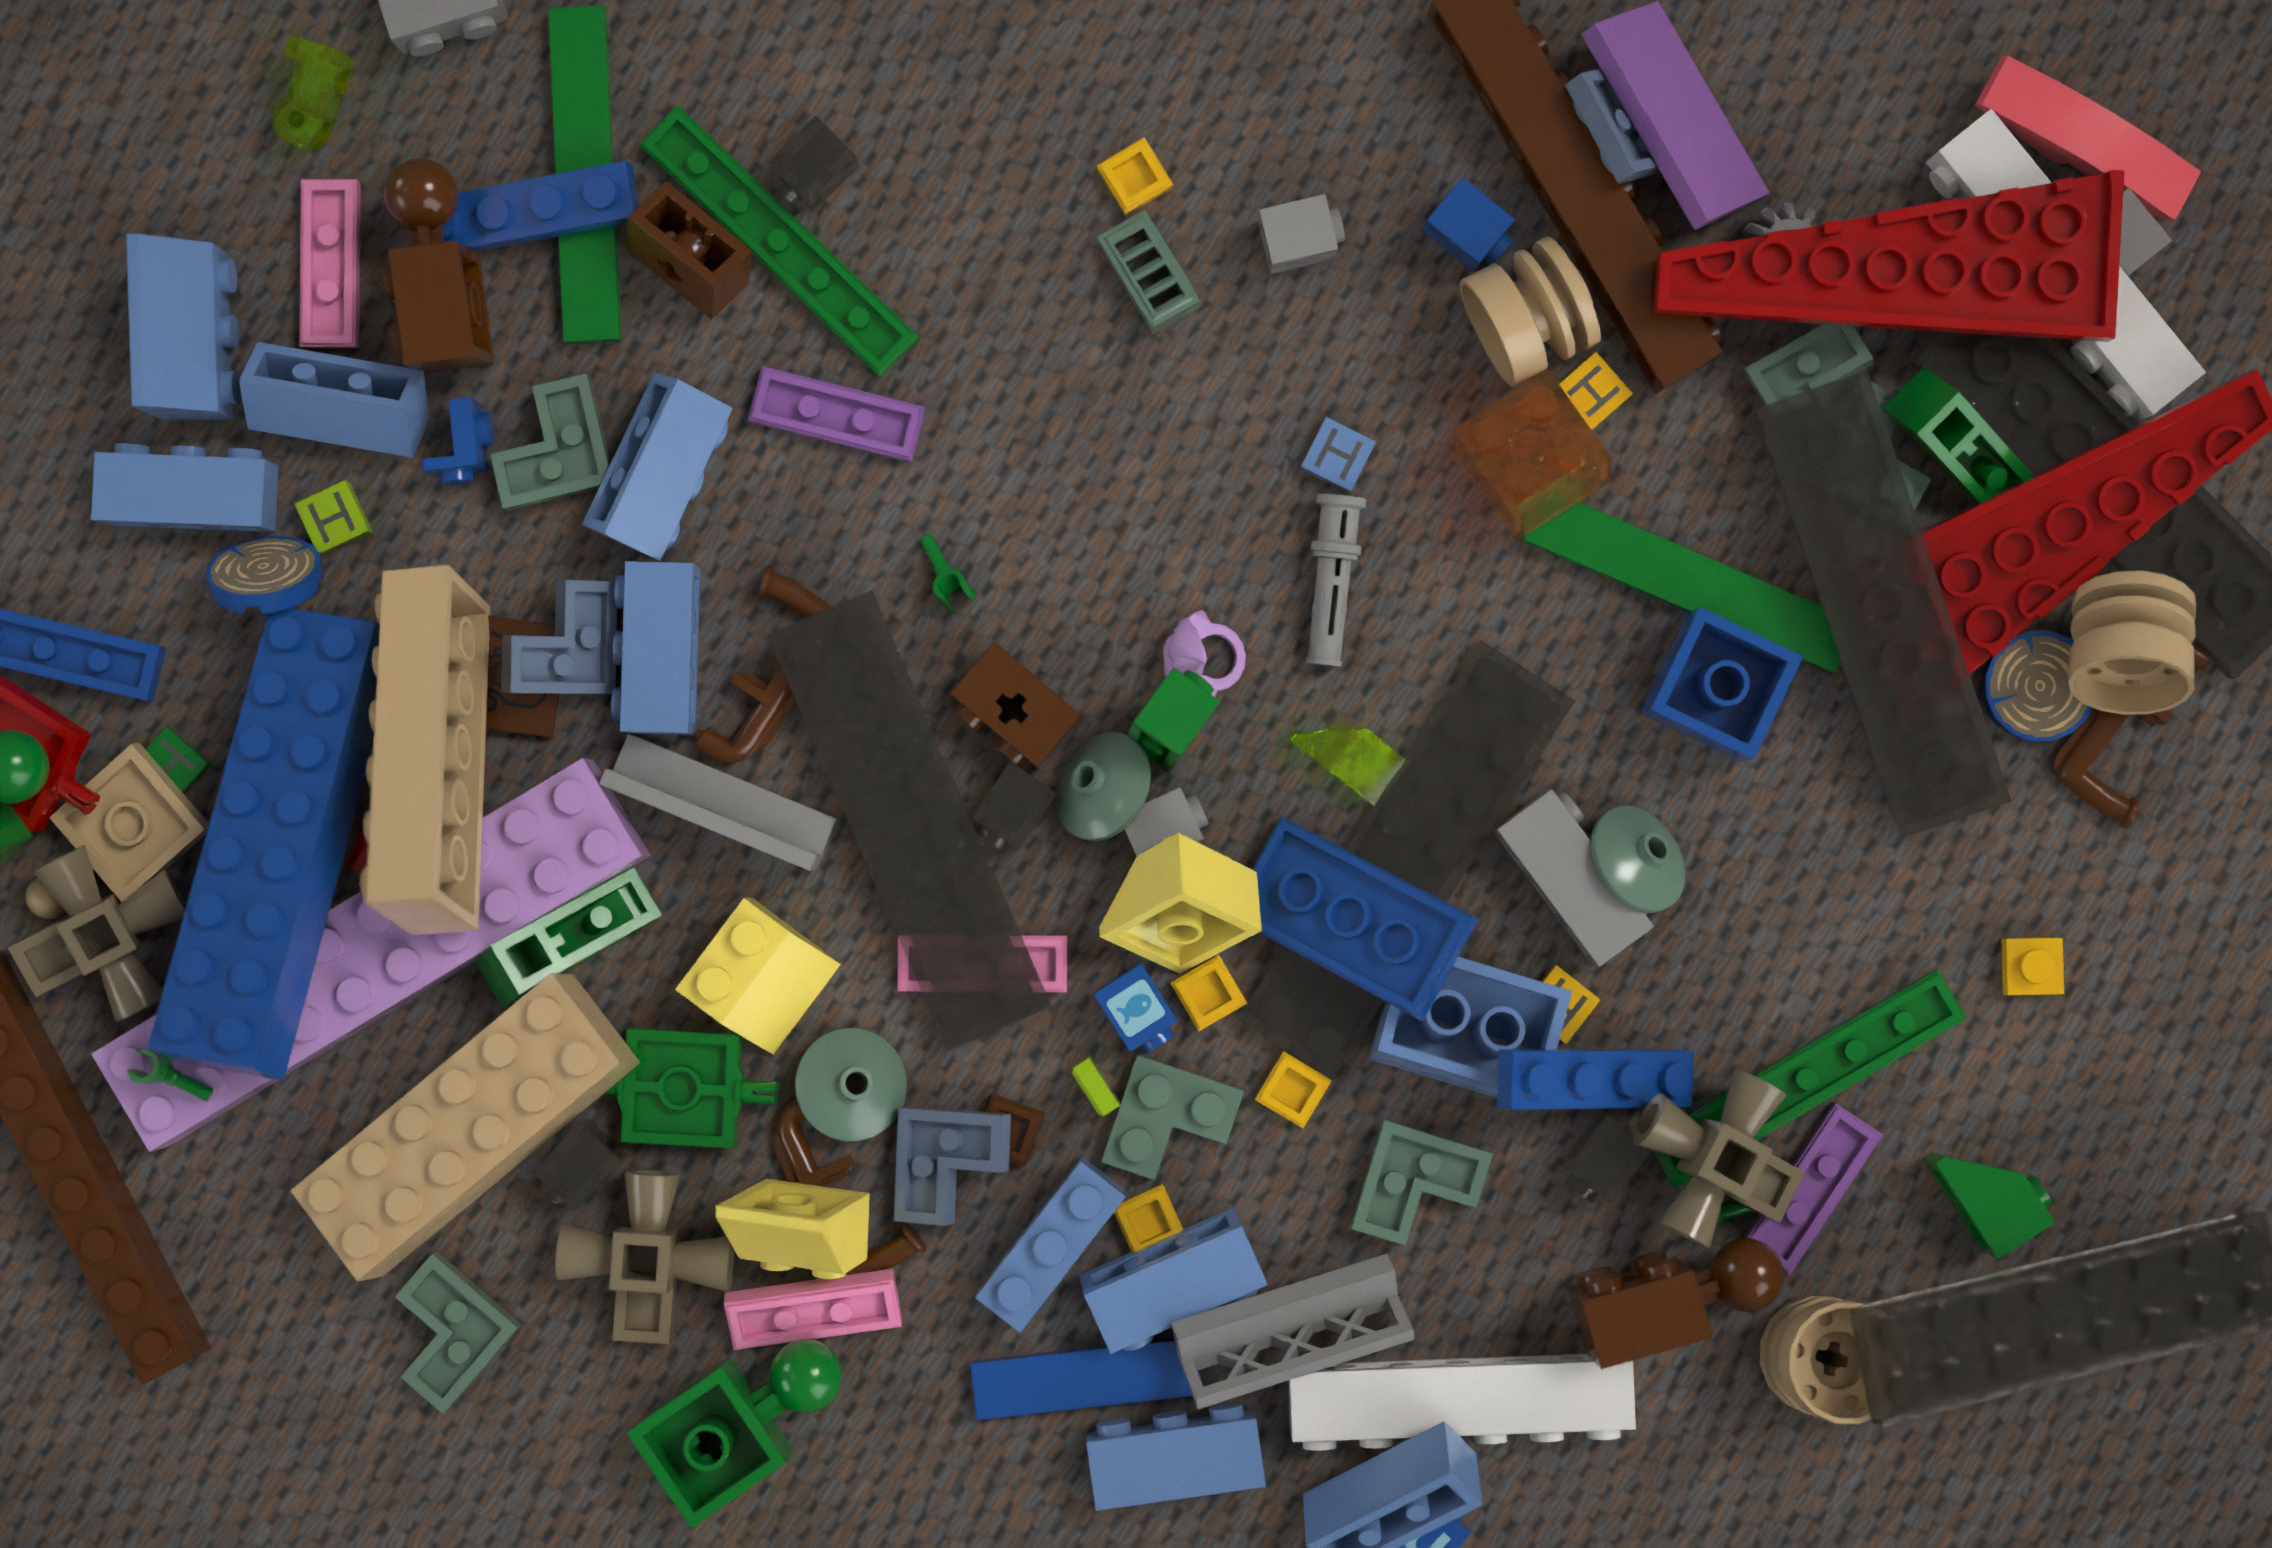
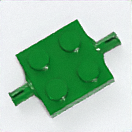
[603,1028,779,1148]

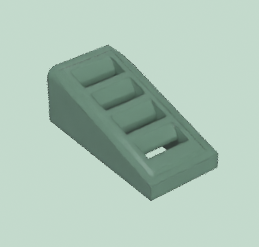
[1097,210,1201,335]

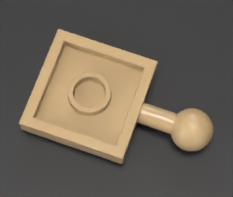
[26,743,209,919]

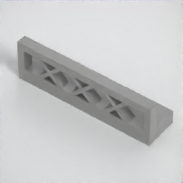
[599,733,838,871]
[1171,1254,1415,1409]

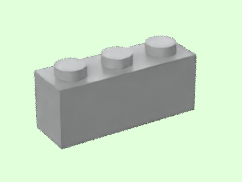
[1491,789,1654,967]

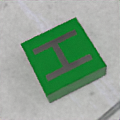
[146,726,212,795]

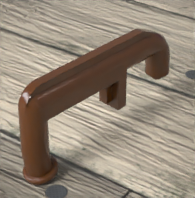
[693,566,844,763]
[2052,641,2211,829]
[775,1097,927,1275]

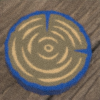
[206,536,324,614]
[1981,631,2092,742]

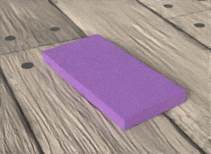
[1582,1,1770,230]

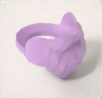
[1163,610,1246,697]

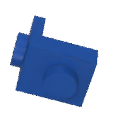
[421,397,495,485]

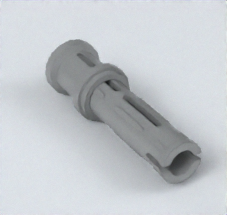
[1305,494,1367,667]

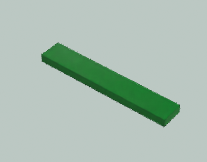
[548,5,622,345]
[638,105,920,378]
[1522,488,1856,674]
[1651,969,1967,1188]

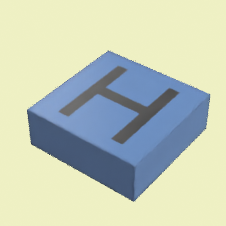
[1300,417,1376,494]

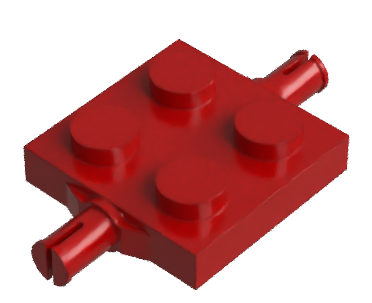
[0,676,100,833]

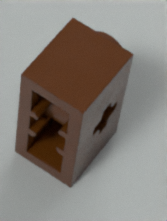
[627,181,752,319]
[950,642,1082,769]

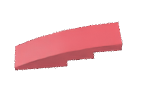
[1975,56,2201,221]

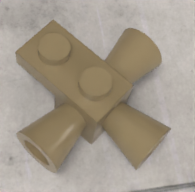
[8,845,187,1022]
[1633,1069,1805,1249]
[555,1169,735,1344]

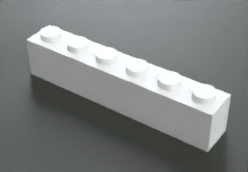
[1926,109,2206,422]
[1288,1354,1636,1451]

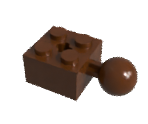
[383,158,494,373]
[1567,1238,1784,1369]

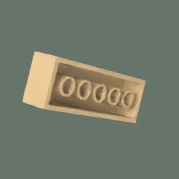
[361,565,491,935]
[290,973,641,1281]

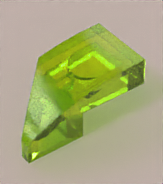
[1286,723,1410,807]

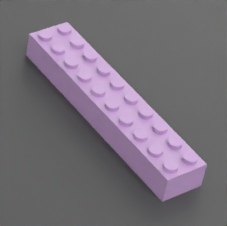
[91,758,651,1152]

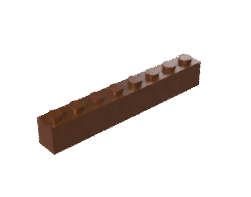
[1428,0,1723,394]
[0,951,211,1385]

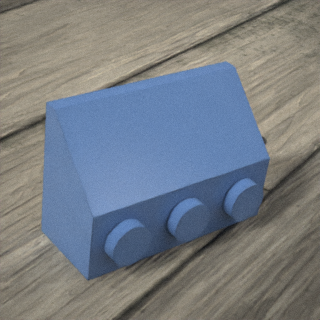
[126,234,241,422]
[1369,957,1572,1098]

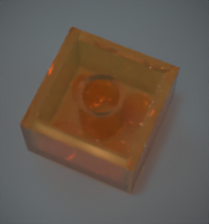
[1452,369,1612,541]

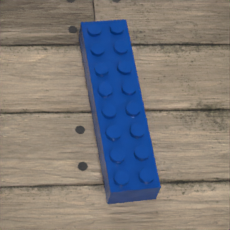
[147,609,380,1081]

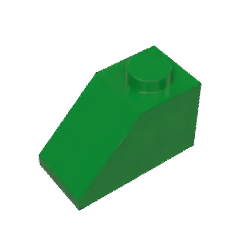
[1127,667,1220,774]
[1923,1152,2055,1260]

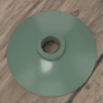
[1055,732,1151,841]
[1591,806,1685,913]
[794,1028,907,1142]

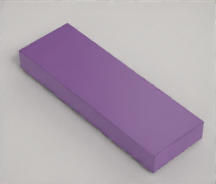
[748,366,926,463]
[1743,1102,1883,1276]

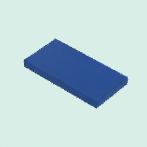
[1252,816,1478,1021]

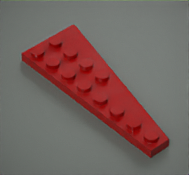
[1654,170,2125,342]
[1833,370,2272,724]

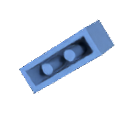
[239,342,429,458]
[582,372,733,561]
[91,443,279,532]
[611,561,700,735]
[975,1156,1126,1333]
[1079,1207,1268,1354]
[1086,1402,1266,1511]
[1303,1421,1483,1548]

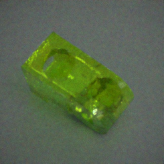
[272,34,355,152]

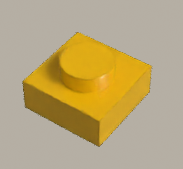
[2001,937,2064,995]

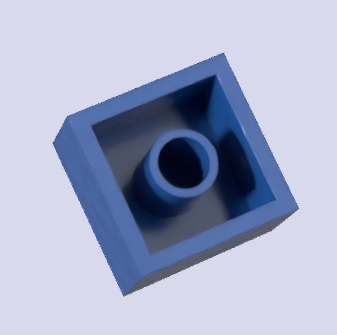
[1640,607,1803,762]

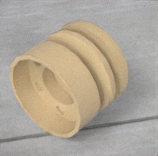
[1459,236,1601,387]
[2068,571,2196,715]
[1760,1295,1906,1424]

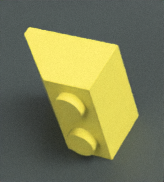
[1099,833,1262,974]
[675,897,841,1055]
[716,1179,870,1279]

